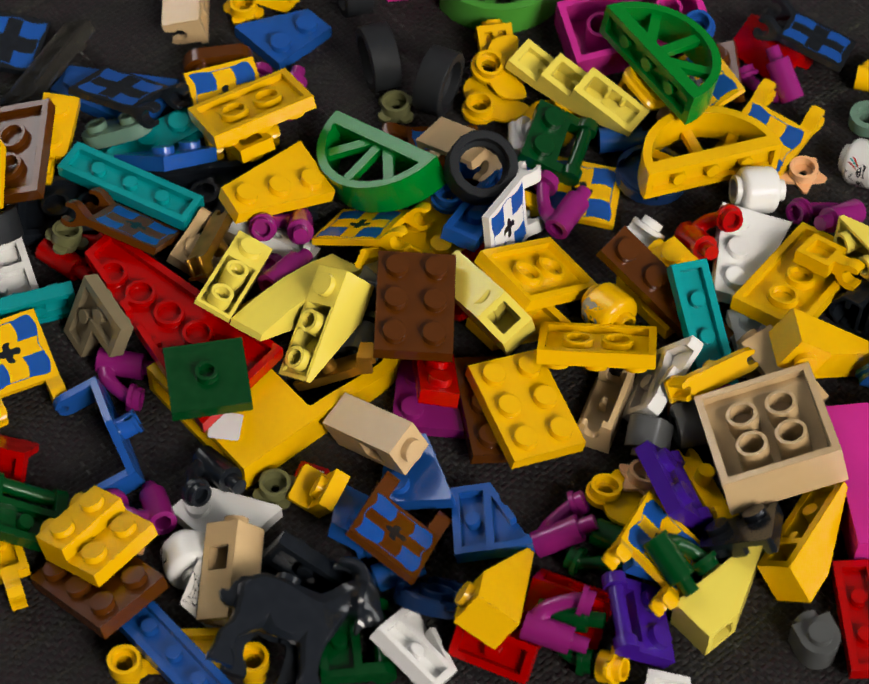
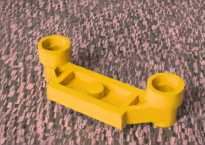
[107,628,270,684]

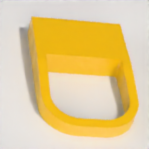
[146,297,404,490]

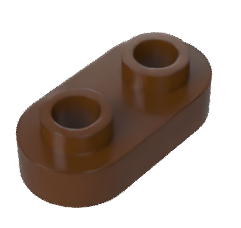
[183,44,254,73]

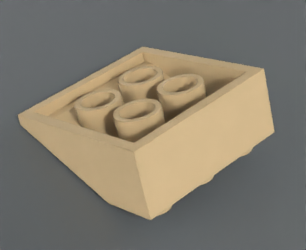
[693,361,849,515]

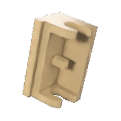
[161,0,209,44]
[416,116,502,182]
[577,368,635,454]

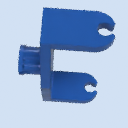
[53,376,146,495]

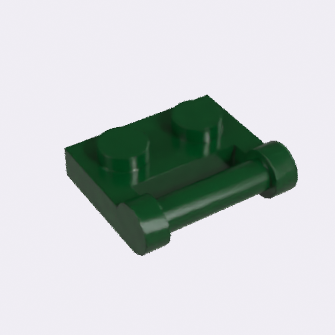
[517,99,599,186]
[0,472,69,553]
[320,598,397,684]

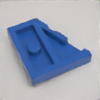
[234,9,332,71]
[114,140,217,172]
[450,482,535,563]

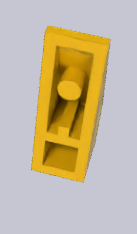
[768,308,869,379]
[756,481,848,603]
[453,548,534,650]

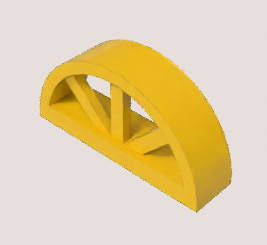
[637,106,783,200]

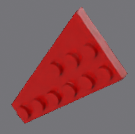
[84,234,284,433]

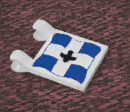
[482,161,545,249]

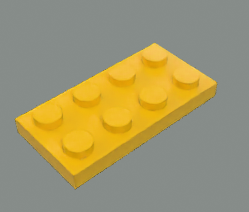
[730,222,855,327]

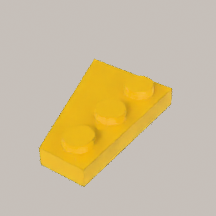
[218,140,335,224]

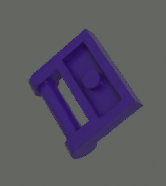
[635,440,714,530]
[601,570,676,669]

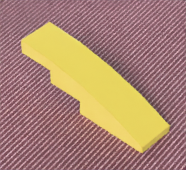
[505,39,650,137]
[230,254,362,342]

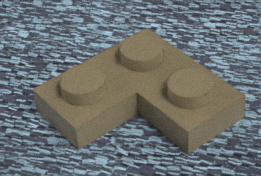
[63,274,134,357]

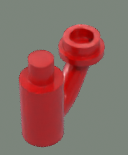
[674,204,743,260]
[35,232,105,281]

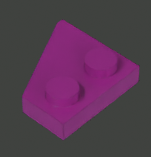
[392,360,465,439]

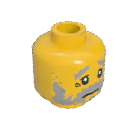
[581,282,637,325]

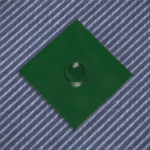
[163,337,253,421]

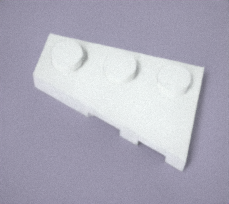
[711,202,793,304]

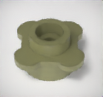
[378,90,413,124]
[45,220,89,255]
[253,468,296,510]

